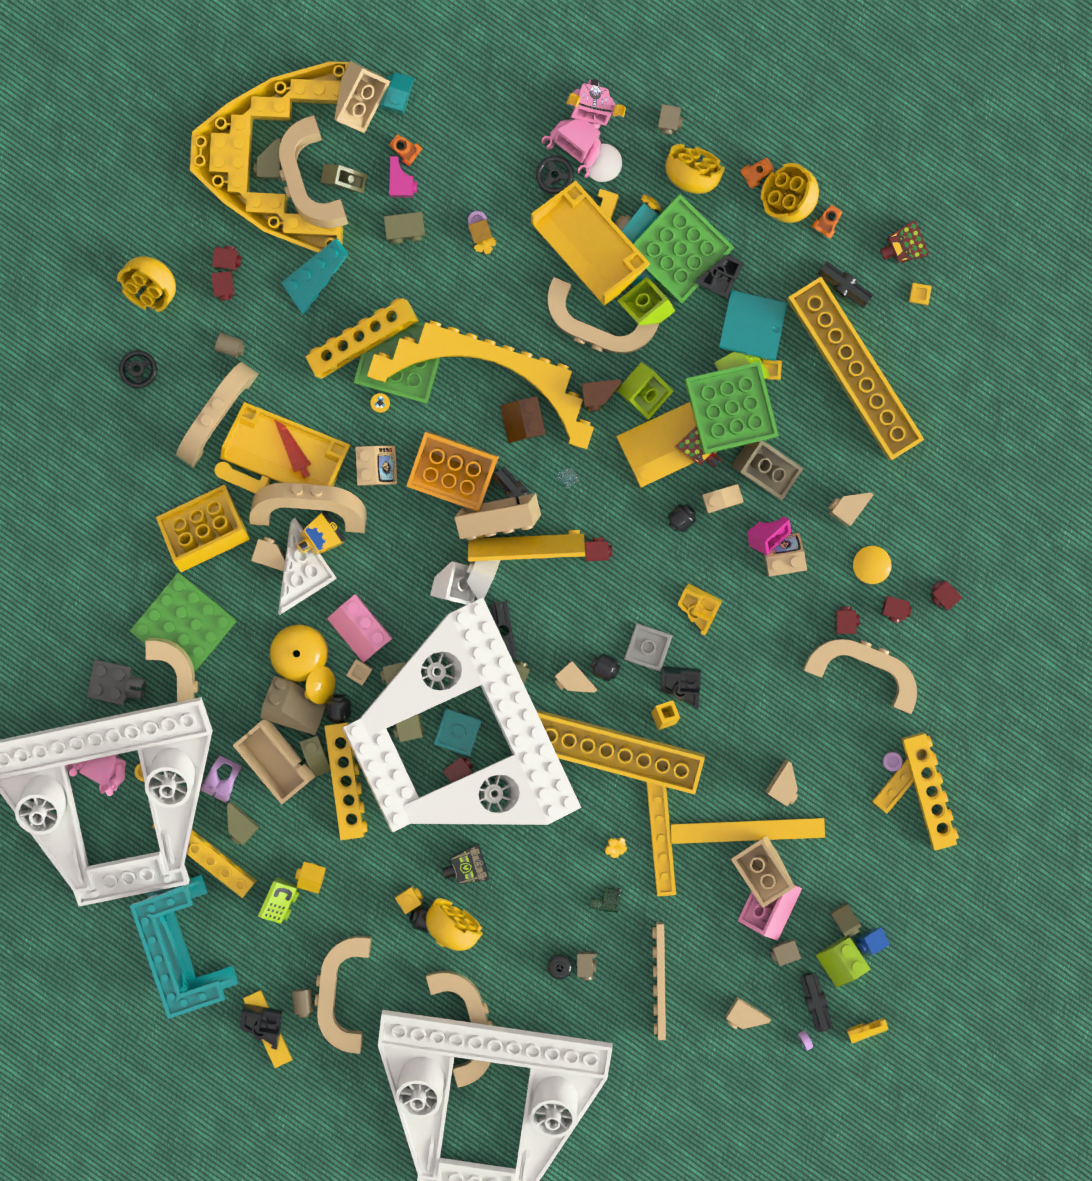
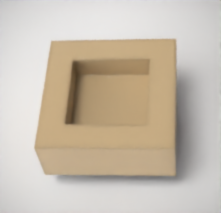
[346,659,373,686]

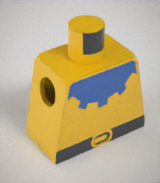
[296,510,346,556]

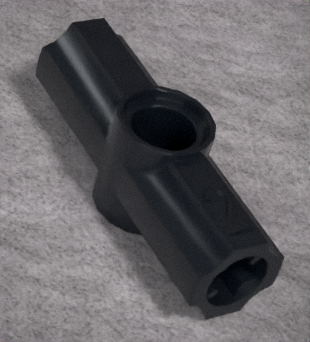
[817,261,873,308]
[492,466,542,511]
[491,601,517,658]
[800,972,833,1032]

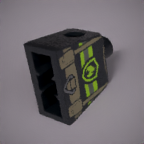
[442,843,490,884]

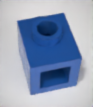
[855,927,890,956]

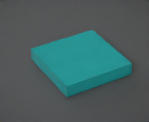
[434,708,482,757]

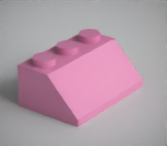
[327,594,393,663]
[738,884,802,941]

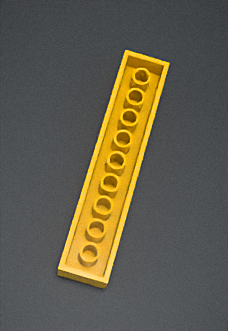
[787,277,924,461]
[535,709,705,795]

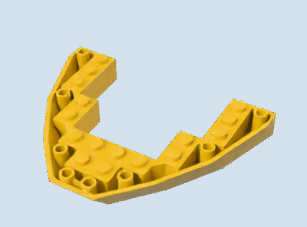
[190,61,349,253]

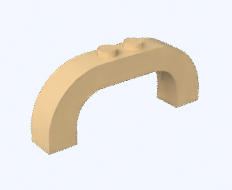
[279,115,348,228]
[548,277,659,354]
[176,362,259,468]
[250,483,367,533]
[145,638,198,702]
[803,639,917,714]
[315,935,371,1054]
[426,970,493,1088]

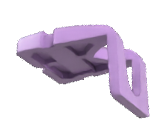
[200,756,241,803]

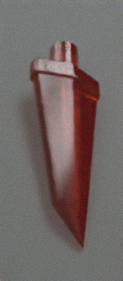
[274,419,311,479]

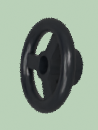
[536,156,574,194]
[119,350,157,388]

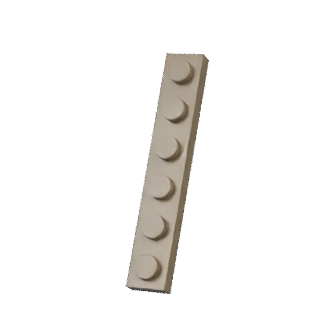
[652,922,666,1040]

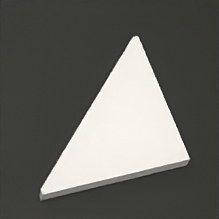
[278,518,337,615]

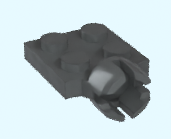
[87,660,147,705]

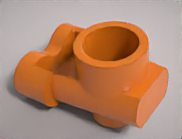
[389,134,423,166]
[740,158,774,189]
[812,205,843,239]

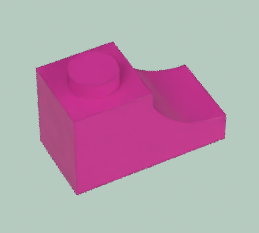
[389,156,417,198]
[747,516,791,555]

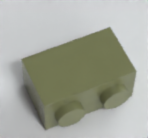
[384,212,426,244]

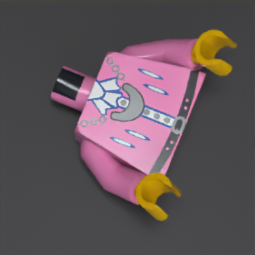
[566,79,626,126]

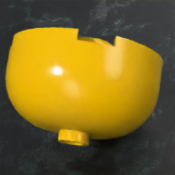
[665,144,725,194]
[761,163,819,223]
[117,256,176,312]
[270,624,328,682]
[426,898,483,951]

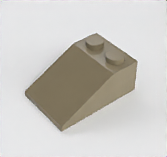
[731,441,803,500]
[260,676,326,735]

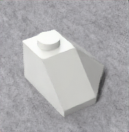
[466,560,501,599]
[430,562,475,605]

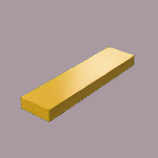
[872,749,936,814]
[243,990,293,1068]

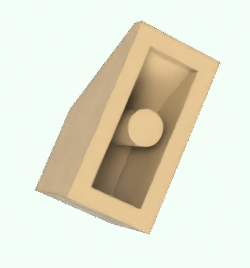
[702,484,744,514]
[251,537,285,571]
[554,661,597,693]
[725,997,771,1029]

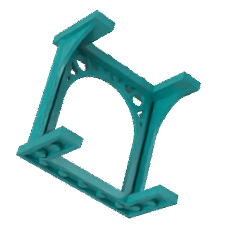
[130,875,239,1019]

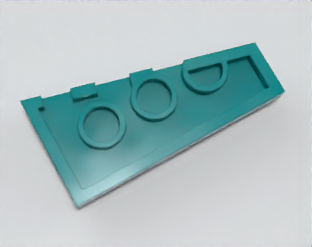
[281,239,349,314]

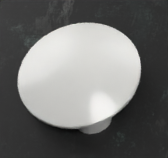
[584,144,622,182]

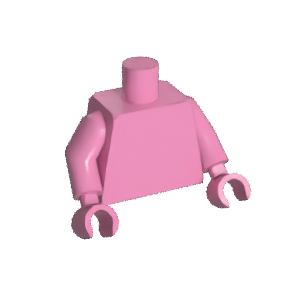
[542,119,601,178]
[65,754,126,796]

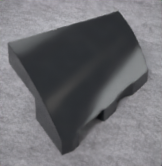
[694,254,744,298]
[661,666,701,709]
[240,1004,283,1050]

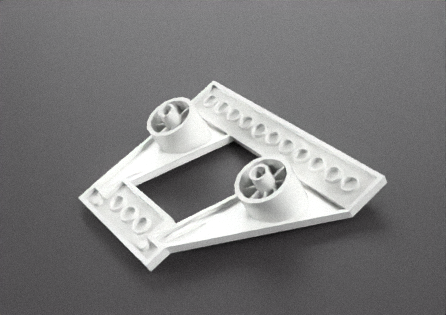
[342,598,581,832]
[0,697,213,906]
[378,1010,613,1181]

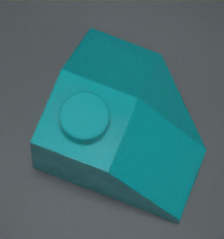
[378,72,414,115]

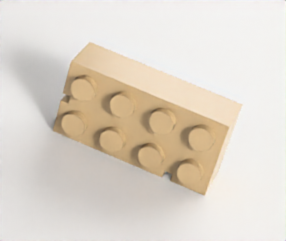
[454,493,541,540]
[233,720,316,805]

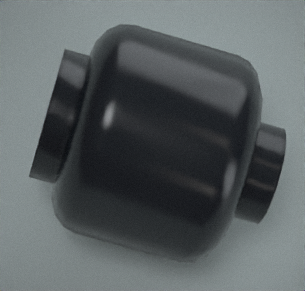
[668,504,696,532]
[591,653,620,682]
[326,694,351,724]
[409,905,429,933]
[547,953,572,980]

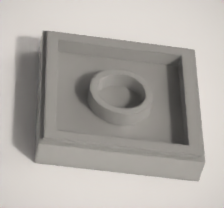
[624,623,673,672]

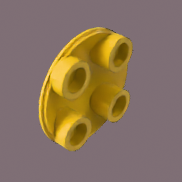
[853,546,891,584]
[304,666,335,704]

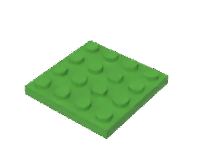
[633,194,734,304]
[353,309,441,404]
[685,361,779,455]
[130,572,237,672]

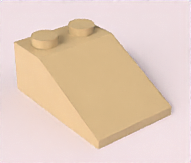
[334,61,391,133]
[731,836,795,908]

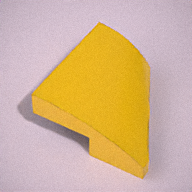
[678,583,723,636]
[846,1018,888,1044]

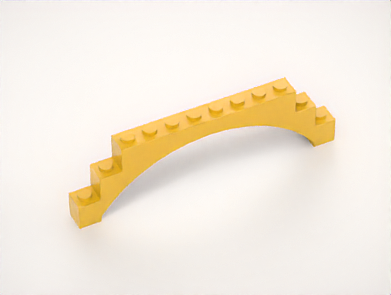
[367,320,594,450]

